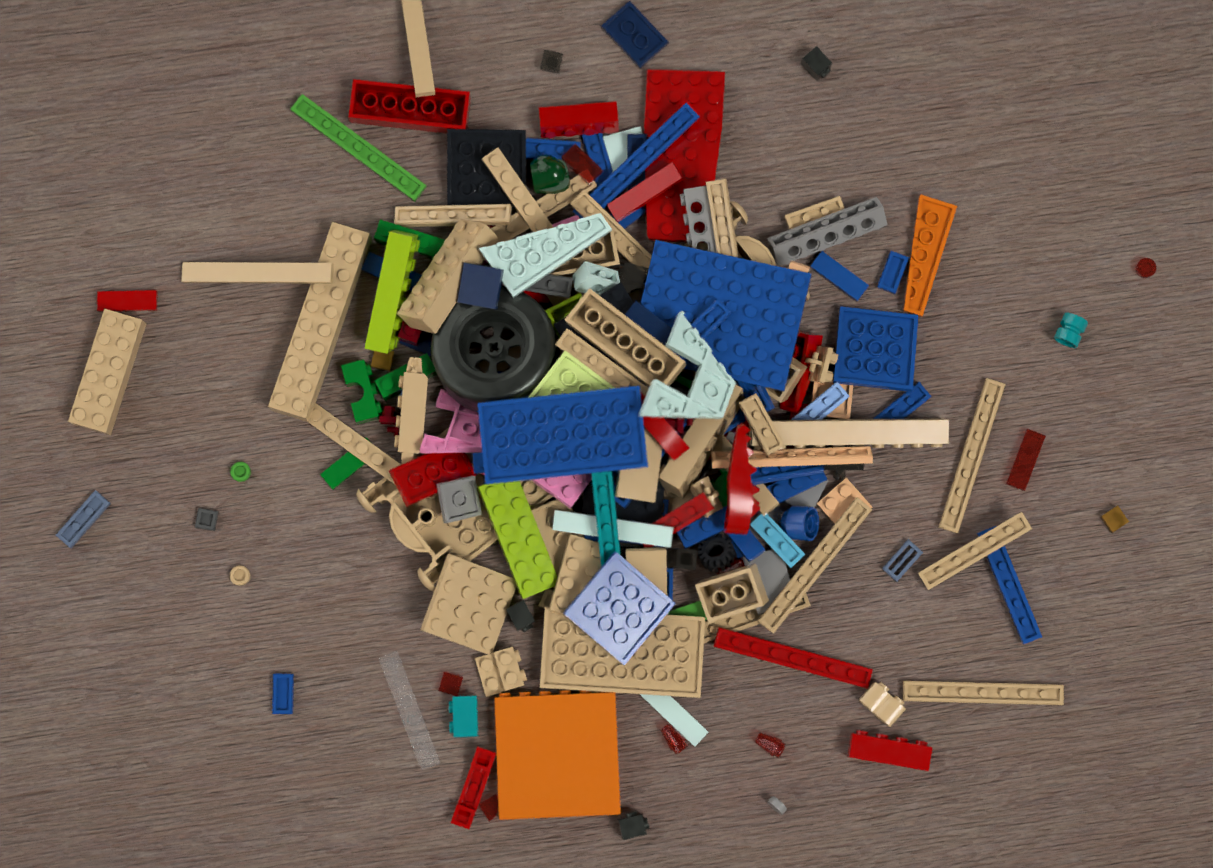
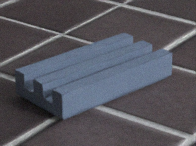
[882,539,923,582]

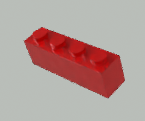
[539,101,619,138]
[847,730,933,771]

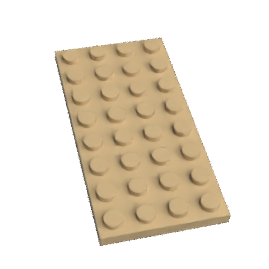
[540,607,705,698]

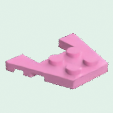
[420,389,482,453]

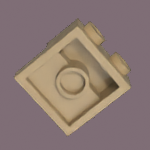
[475,647,527,697]

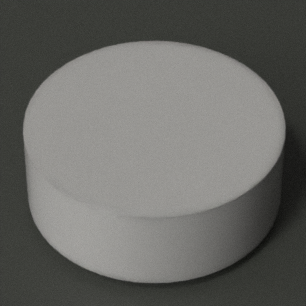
[767,796,787,815]

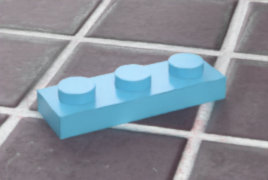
[750,513,805,568]

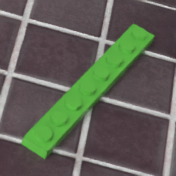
[290,94,427,202]

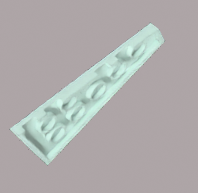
[479,213,612,298]

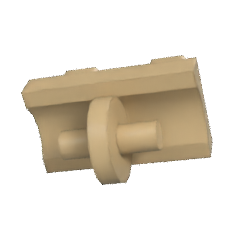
[805,346,838,383]
[689,476,723,517]

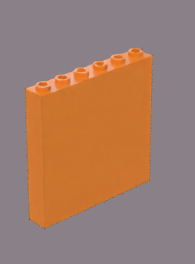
[495,690,621,820]

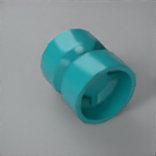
[1054,313,1088,349]

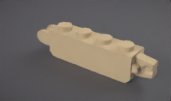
[394,357,428,465]

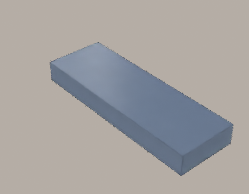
[56,490,111,549]

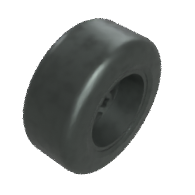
[431,286,559,413]

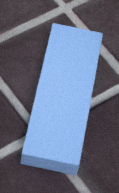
[791,382,850,420]

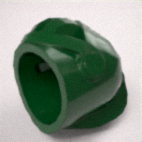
[530,155,570,194]

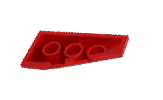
[780,331,823,413]

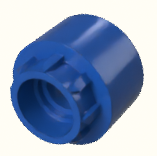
[781,506,819,541]

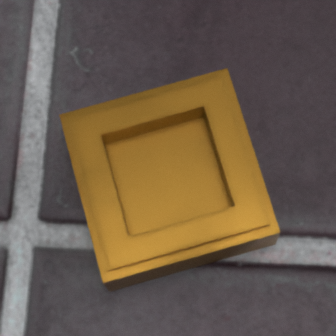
[371,351,395,371]
[1101,505,1129,533]

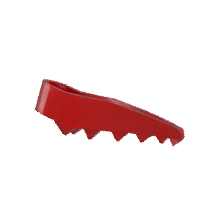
[724,424,760,535]

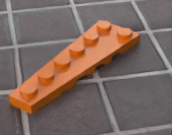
[903,194,957,317]

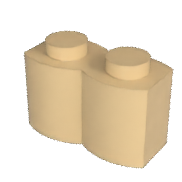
[858,682,906,727]

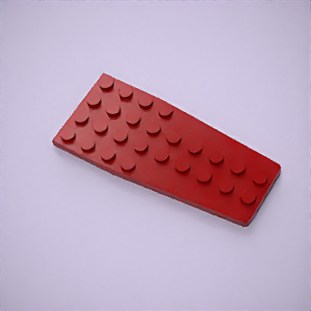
[644,69,725,243]

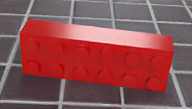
[348,79,471,133]

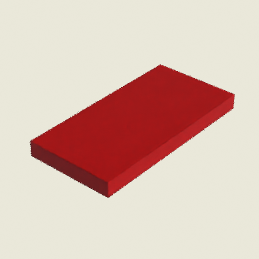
[389,453,477,507]

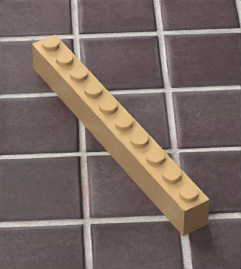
[749,418,949,449]

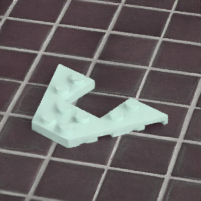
[639,311,736,419]

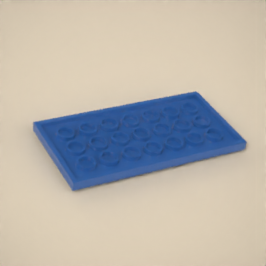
[477,386,648,485]

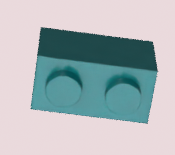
[449,696,479,737]

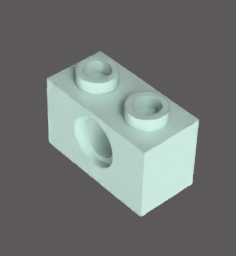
[572,261,620,296]

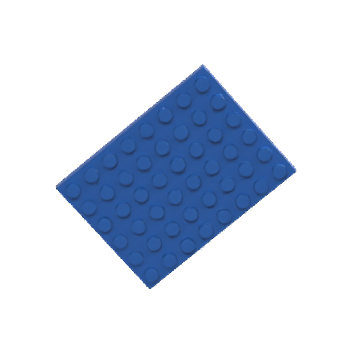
[641,240,812,392]

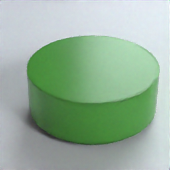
[230,462,251,482]

